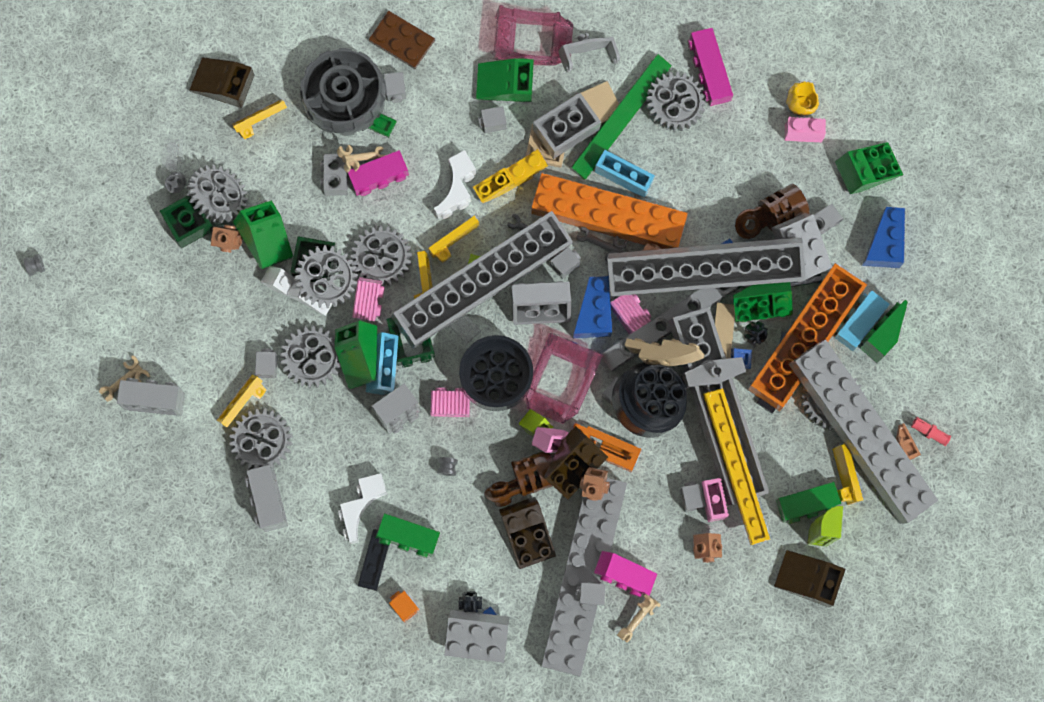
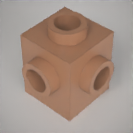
[210,224,243,253]
[580,467,610,501]
[693,533,722,563]

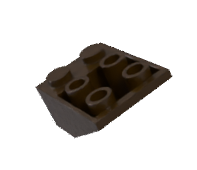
[189,57,255,108]
[544,426,608,500]
[499,497,556,569]
[773,550,846,608]

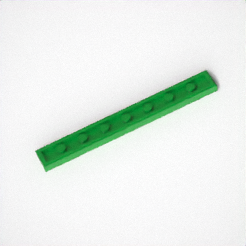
[570,54,672,180]

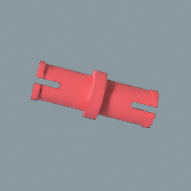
[911,417,951,446]

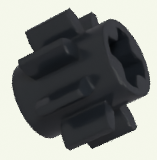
[744,321,768,345]
[458,591,482,613]

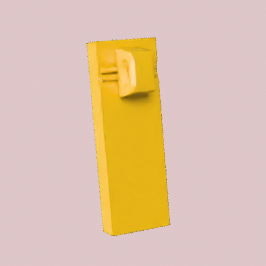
[232,99,287,139]
[428,215,479,263]
[414,251,433,299]
[216,375,266,427]
[832,444,863,505]

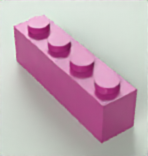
[688,27,733,106]

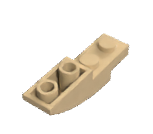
[624,338,705,366]

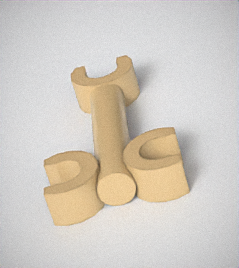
[337,145,386,172]
[99,356,150,402]
[617,594,661,642]

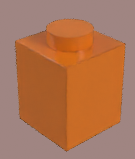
[389,591,420,623]

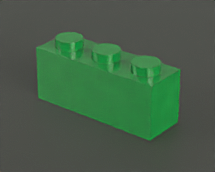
[776,482,841,525]
[375,513,440,558]

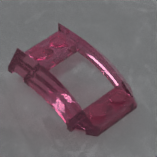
[492,5,573,66]
[526,332,603,424]

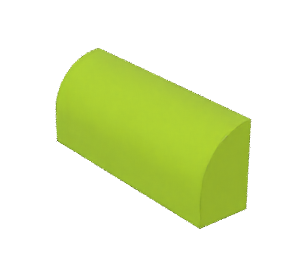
[807,506,843,546]

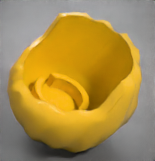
[786,81,819,116]

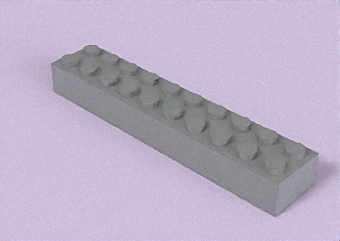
[391,211,573,349]
[607,237,806,296]
[669,307,769,506]
[789,339,939,524]
[541,478,627,677]

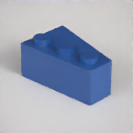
[862,207,905,268]
[573,276,612,339]

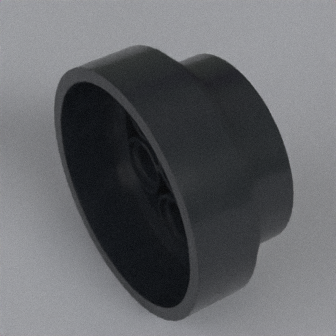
[459,335,533,411]
[612,362,687,438]

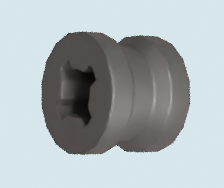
[165,172,186,193]
[23,254,45,276]
[437,457,458,476]

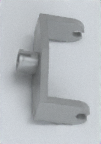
[558,33,620,72]
[681,357,746,389]

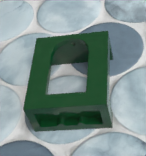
[386,318,435,368]

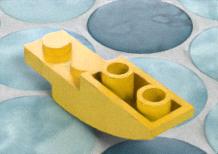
[473,149,548,203]

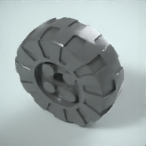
[300,48,386,136]

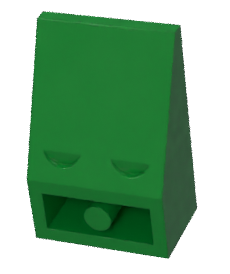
[476,58,534,102]
[835,142,904,195]
[233,200,293,269]
[733,282,793,322]
[860,300,908,363]
[334,320,378,389]

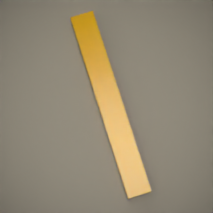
[703,388,770,545]

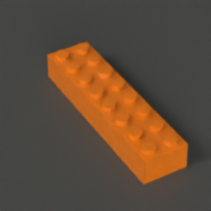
[531,173,688,249]
[748,263,867,412]

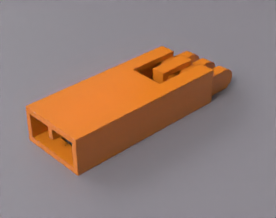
[573,423,641,472]

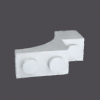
[434,150,476,219]
[261,266,332,316]
[338,473,387,544]

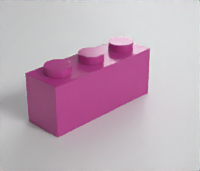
[347,150,409,196]
[594,551,657,597]

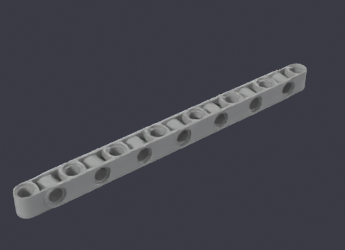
[601,204,843,371]

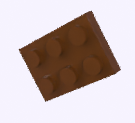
[369,11,435,69]

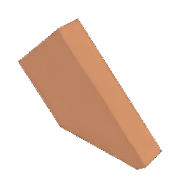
[896,423,921,460]

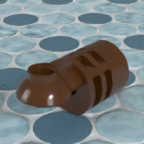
[735,184,809,239]
[484,451,553,507]

